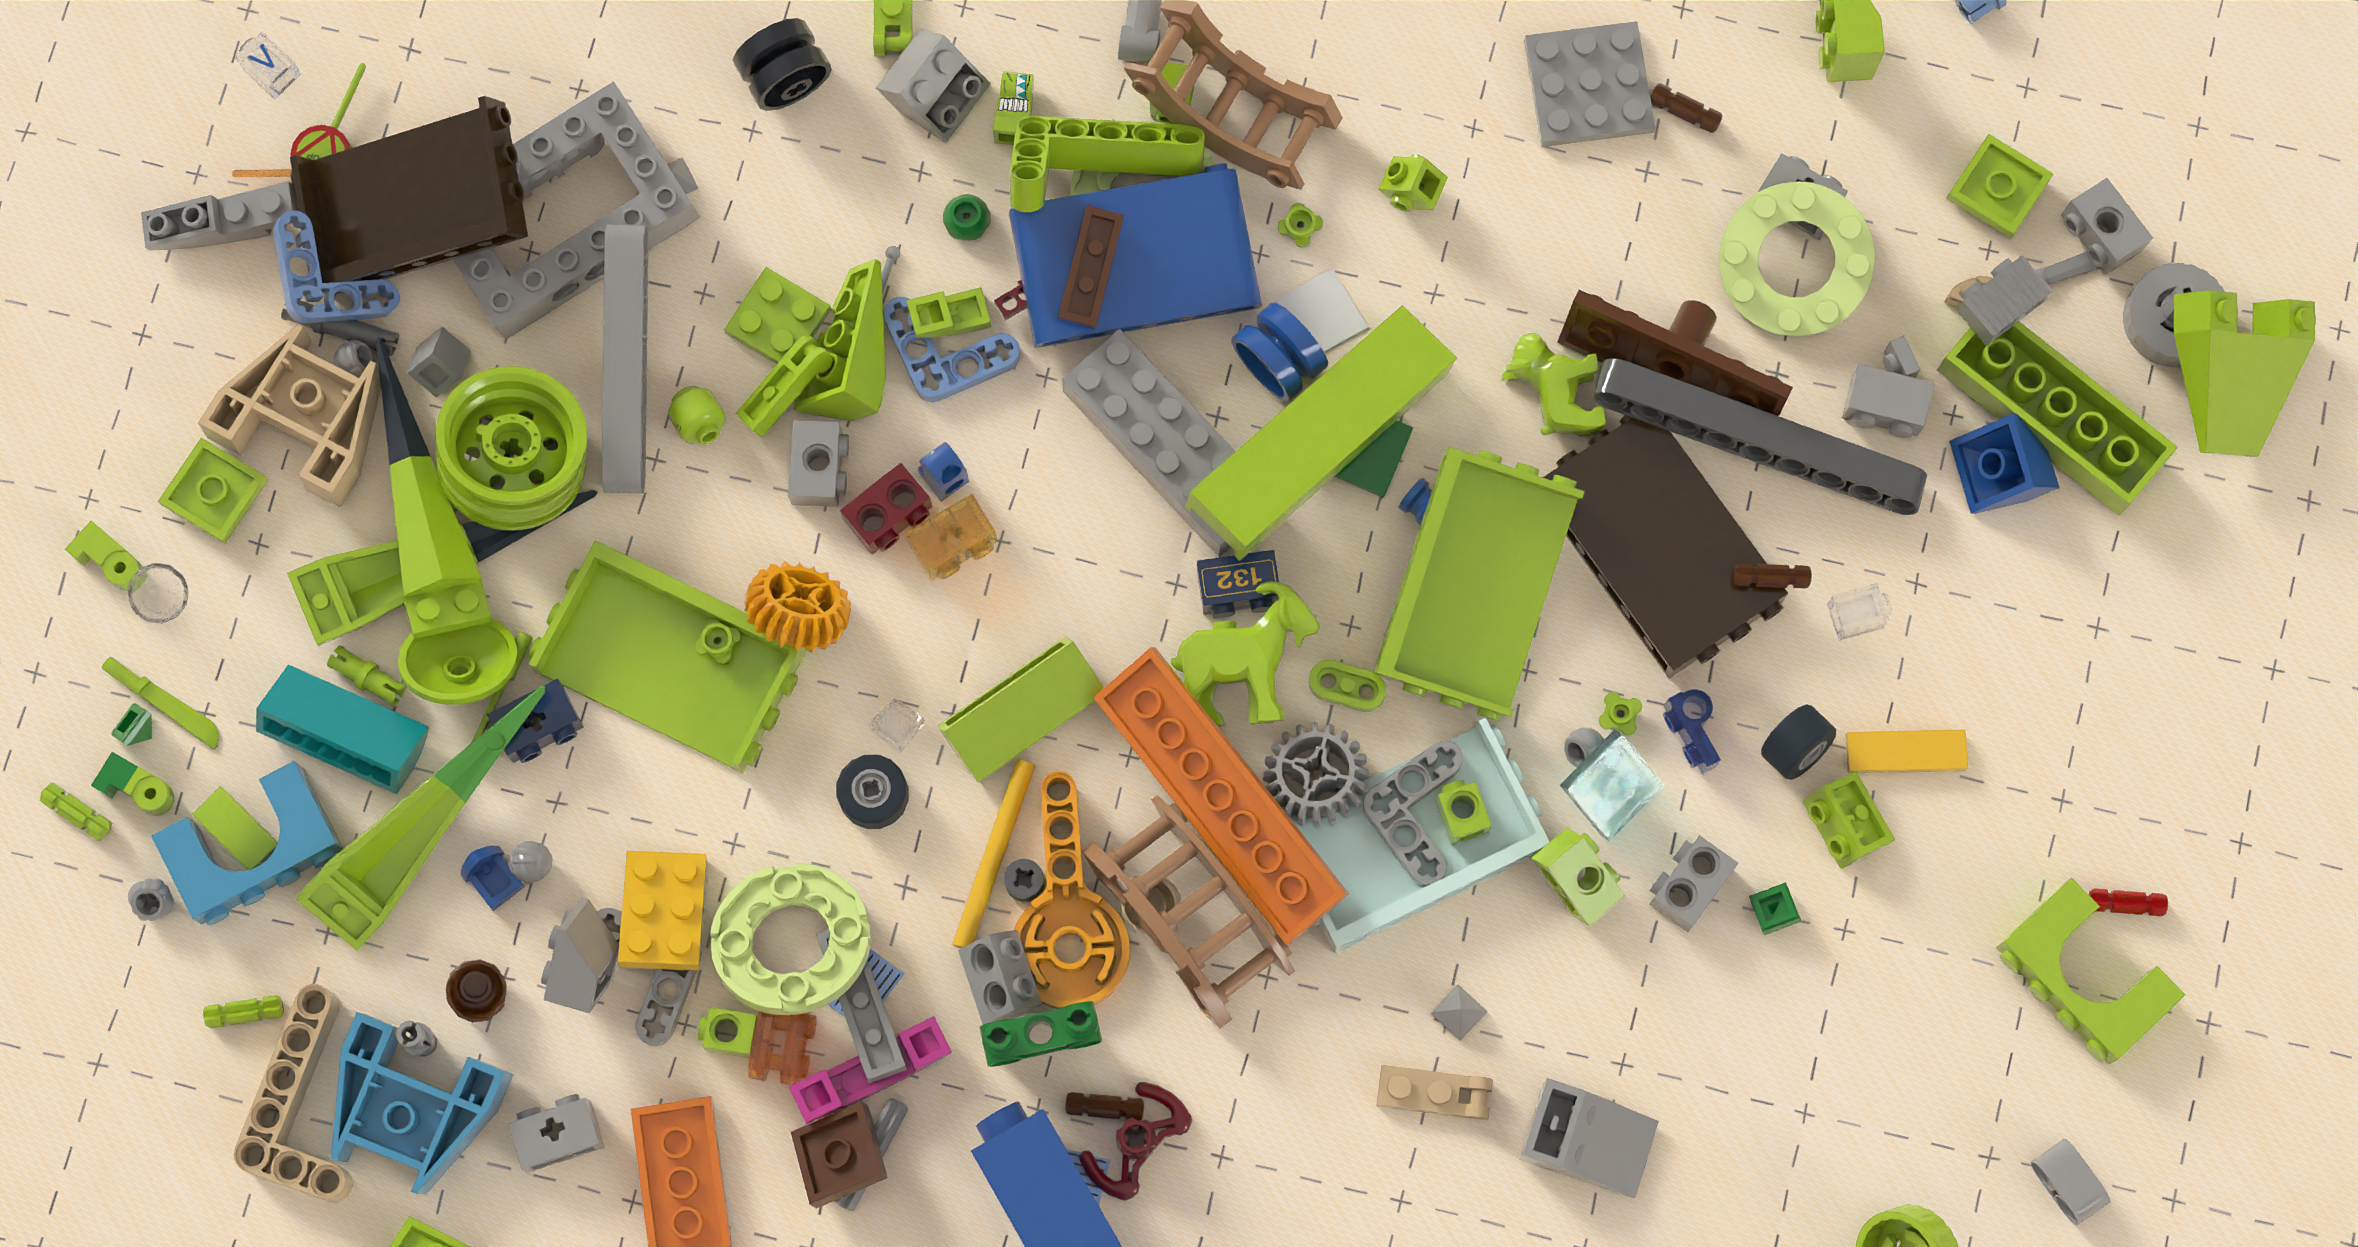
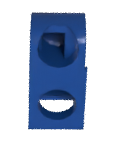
[918,442,969,502]

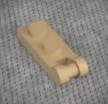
[1376,1065,1493,1120]

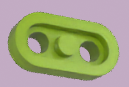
[1309,660,1386,712]

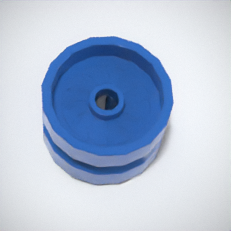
[1231,303,1328,402]

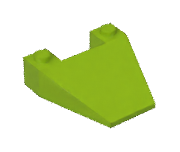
[2174,290,2316,457]

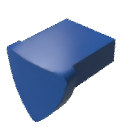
[461,846,525,911]

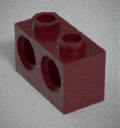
[840,463,932,554]

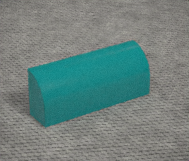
[256,664,429,794]

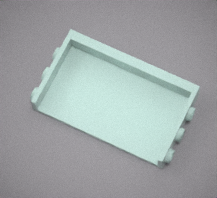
[1290,717,1550,953]

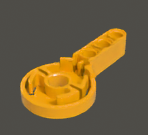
[1014,771,1130,1009]

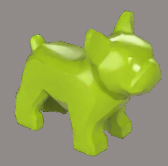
[1502,333,1606,437]

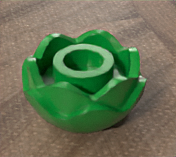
[943,194,991,241]

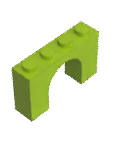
[1996,877,2186,1064]

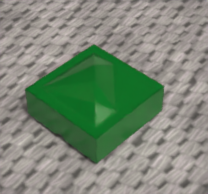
[1749,882,1801,935]

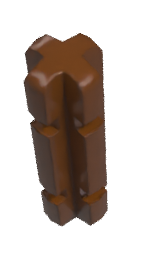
[1650,83,1723,133]
[1733,563,1812,589]
[1065,1092,1144,1121]

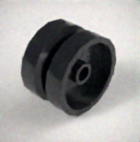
[733,18,832,111]

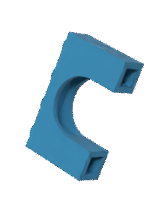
[151,761,344,925]

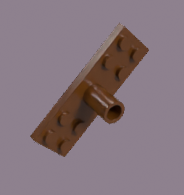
[1557,290,1793,416]

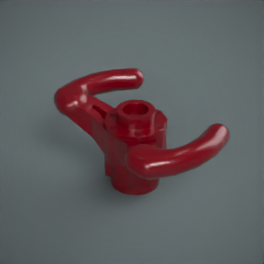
[1079,1082,1192,1201]

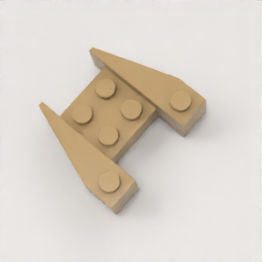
[198,324,381,507]

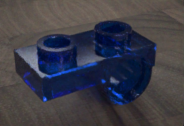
[1663,689,1721,775]

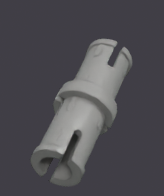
[396,1021,437,1057]

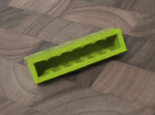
[937,637,1104,783]

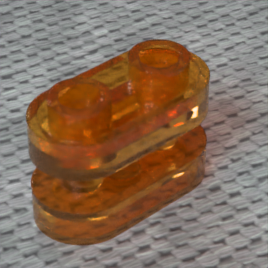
[748,1011,817,1085]

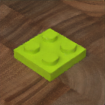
[1946,134,2054,239]
[724,267,832,364]
[157,437,269,544]

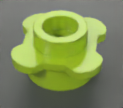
[1278,203,1323,247]
[695,619,741,664]
[1599,692,1642,736]

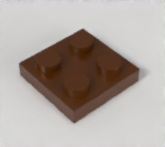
[791,1101,888,1209]

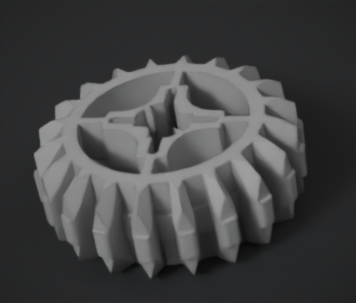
[1262,721,1370,829]

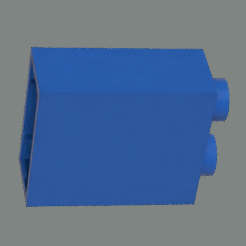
[971,1101,1122,1247]

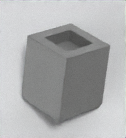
[407,326,470,397]

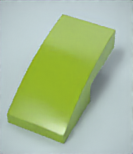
[906,287,992,338]
[192,786,278,870]

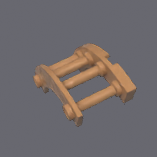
[1123,0,1343,190]
[1082,795,1295,1029]

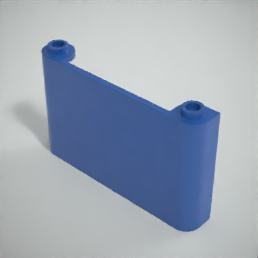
[1009,163,1262,348]

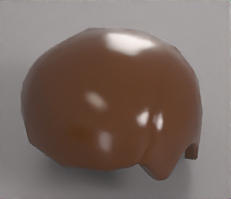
[446,959,507,1023]

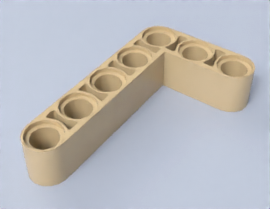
[233,984,353,1203]

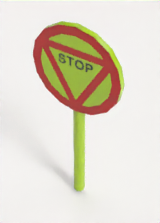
[290,63,366,160]

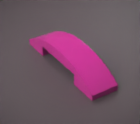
[789,1016,952,1124]

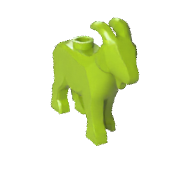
[1171,581,1320,726]

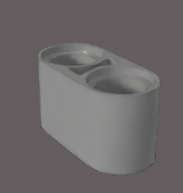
[2031,1139,2110,1225]

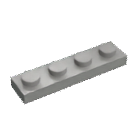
[816,930,907,1084]

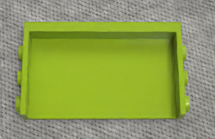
[1373,447,1585,721]
[528,540,807,773]

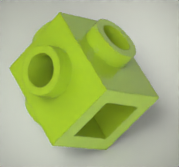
[1378,154,1448,212]

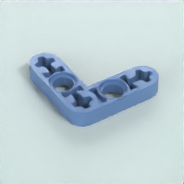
[273,210,400,323]
[884,297,1020,402]

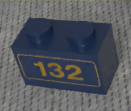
[1197,550,1279,618]

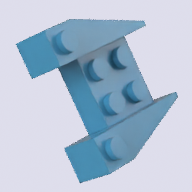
[331,1012,514,1195]

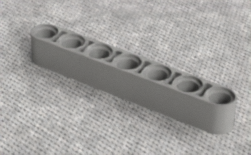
[602,224,648,493]

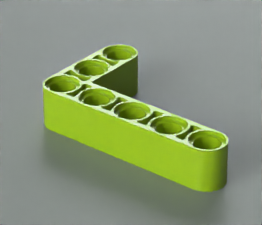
[1010,116,1205,212]

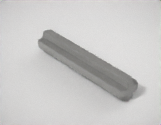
[835,1098,908,1211]

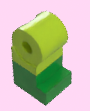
[91,752,174,816]

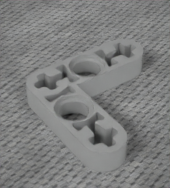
[1363,741,1463,887]
[597,908,702,1047]

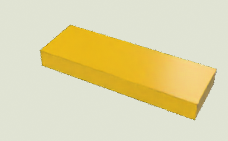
[1845,729,1968,773]

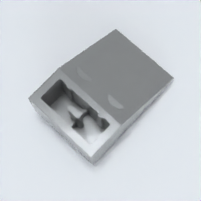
[1519,1078,1659,1198]

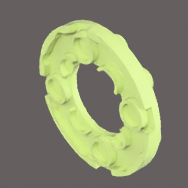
[1719,182,1875,336]
[710,863,871,1015]

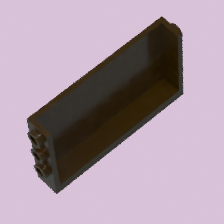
[290,96,528,295]
[1543,415,1788,679]

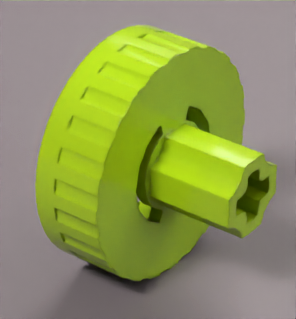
[1855,1204,1958,1247]

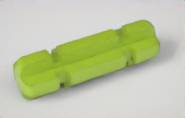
[40,783,112,841]
[203,995,284,1028]

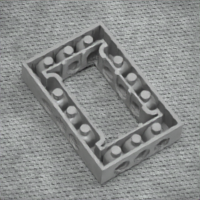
[453,81,701,340]

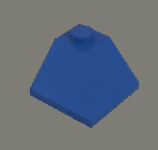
[1949,414,2059,514]

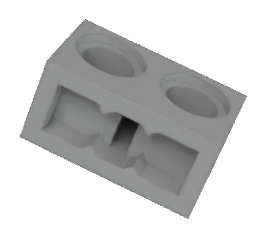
[1649,835,1739,932]
[958,930,1042,1024]

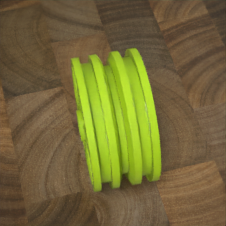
[436,366,587,531]

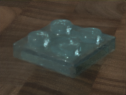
[1560,729,1664,841]

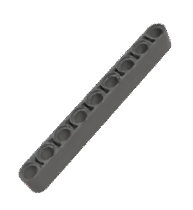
[1593,358,1927,515]

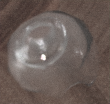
[128,563,189,624]

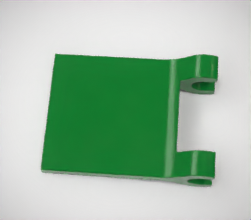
[1334,421,1413,498]

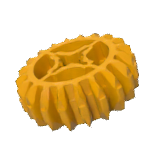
[744,561,851,653]

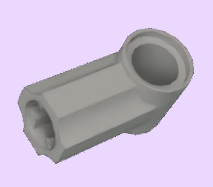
[1118,0,1163,63]

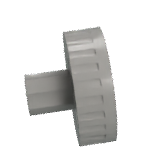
[2123,263,2225,367]

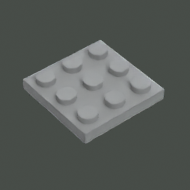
[1524,21,1655,147]

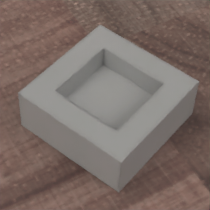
[1883,335,1921,378]

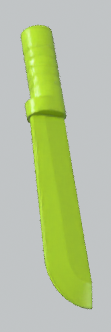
[471,632,533,743]
[102,657,219,749]

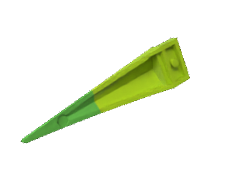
[296,686,545,951]

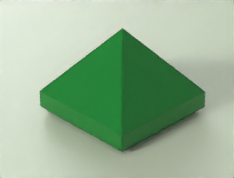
[111,703,152,746]

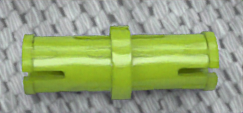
[327,645,407,707]

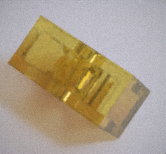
[905,494,998,581]

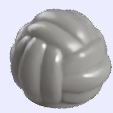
[333,340,375,378]
[1564,728,1607,770]
[509,841,553,883]
[128,878,174,921]

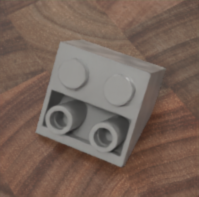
[876,30,991,142]
[541,897,619,1014]

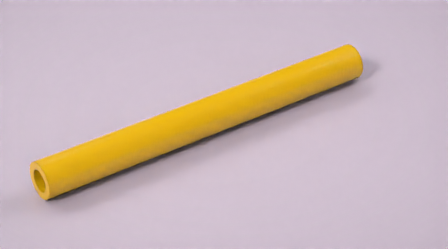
[952,759,1035,949]

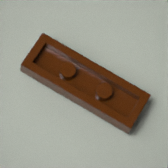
[1057,205,1124,329]

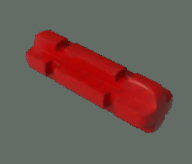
[2089,888,2168,916]

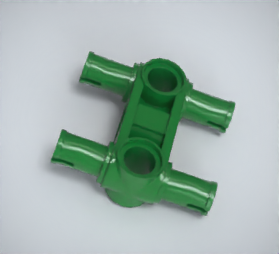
[979,1001,1102,1067]

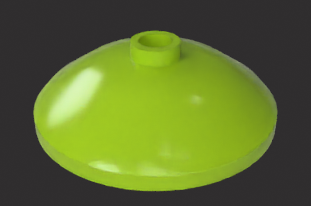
[398,618,518,705]

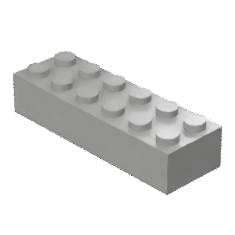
[1062,329,1235,557]

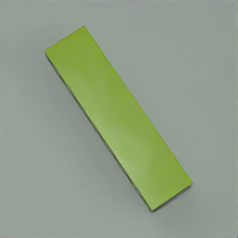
[1184,305,1457,561]

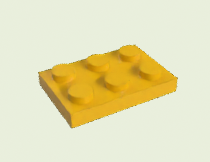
[618,851,707,971]

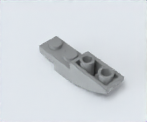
[141,181,298,250]

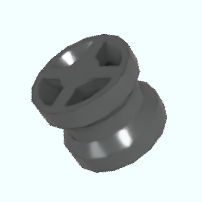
[1004,859,1045,903]

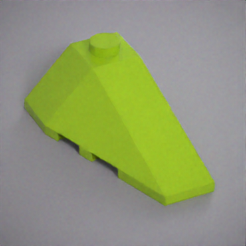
[793,259,886,421]

